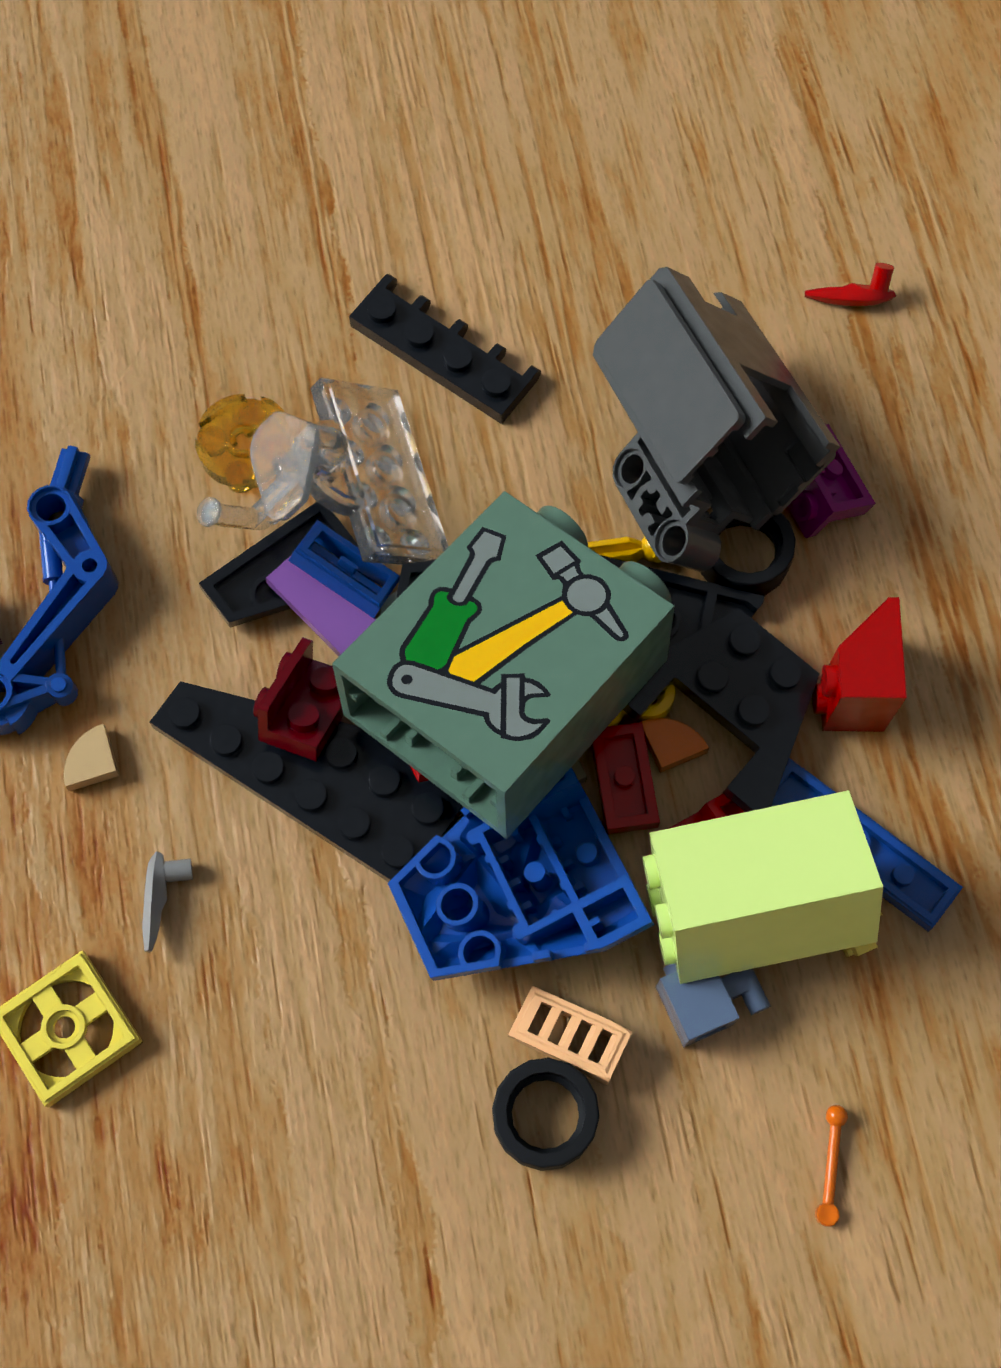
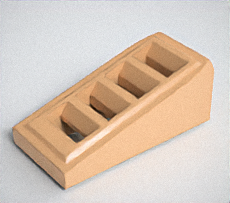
[508,986,633,1086]

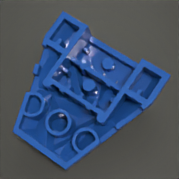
[388,767,654,981]

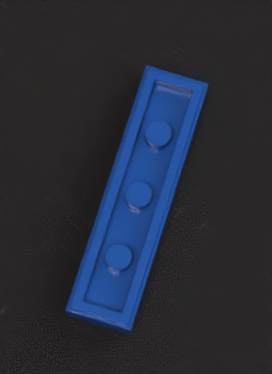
[771,758,963,932]

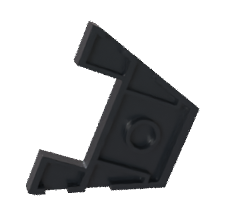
[623,608,820,812]

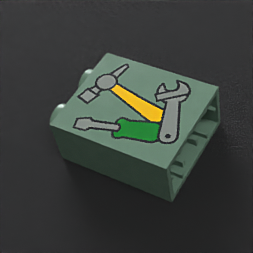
[332,491,675,839]

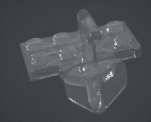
[197,377,449,565]

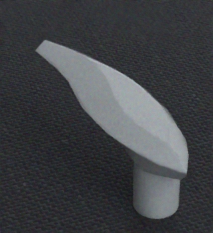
[142,851,193,953]

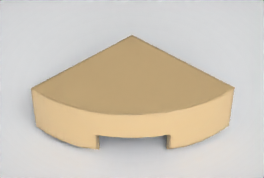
[64,724,120,792]

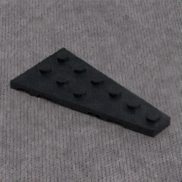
[149,681,464,882]

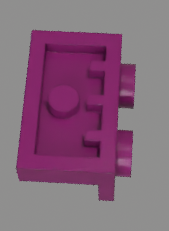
[787,424,876,538]

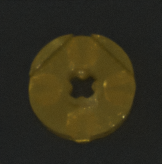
[195,394,295,493]

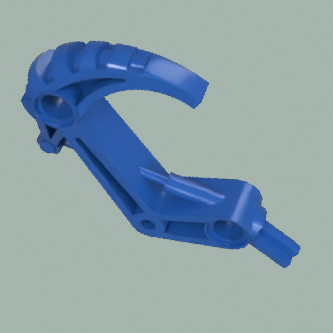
[0,446,119,735]

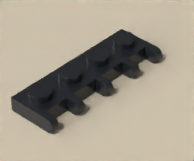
[349,274,541,424]

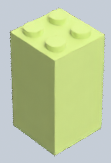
[642,790,883,984]

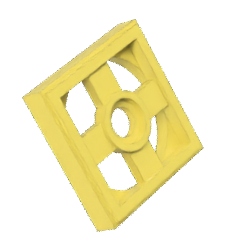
[0,951,143,1108]

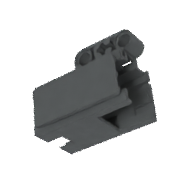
[593,267,840,572]

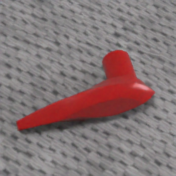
[804,263,896,306]

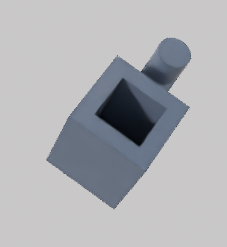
[655,964,771,1048]

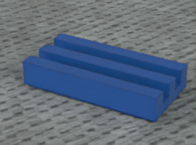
[288,520,400,618]

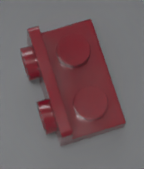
[253,637,343,761]

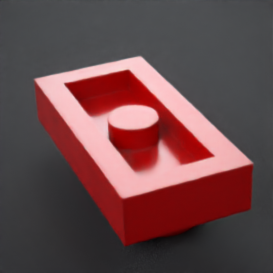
[591,722,660,835]

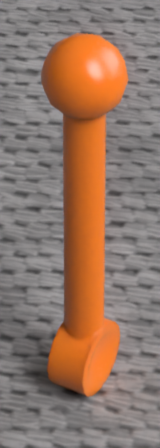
[815,1105,848,1226]

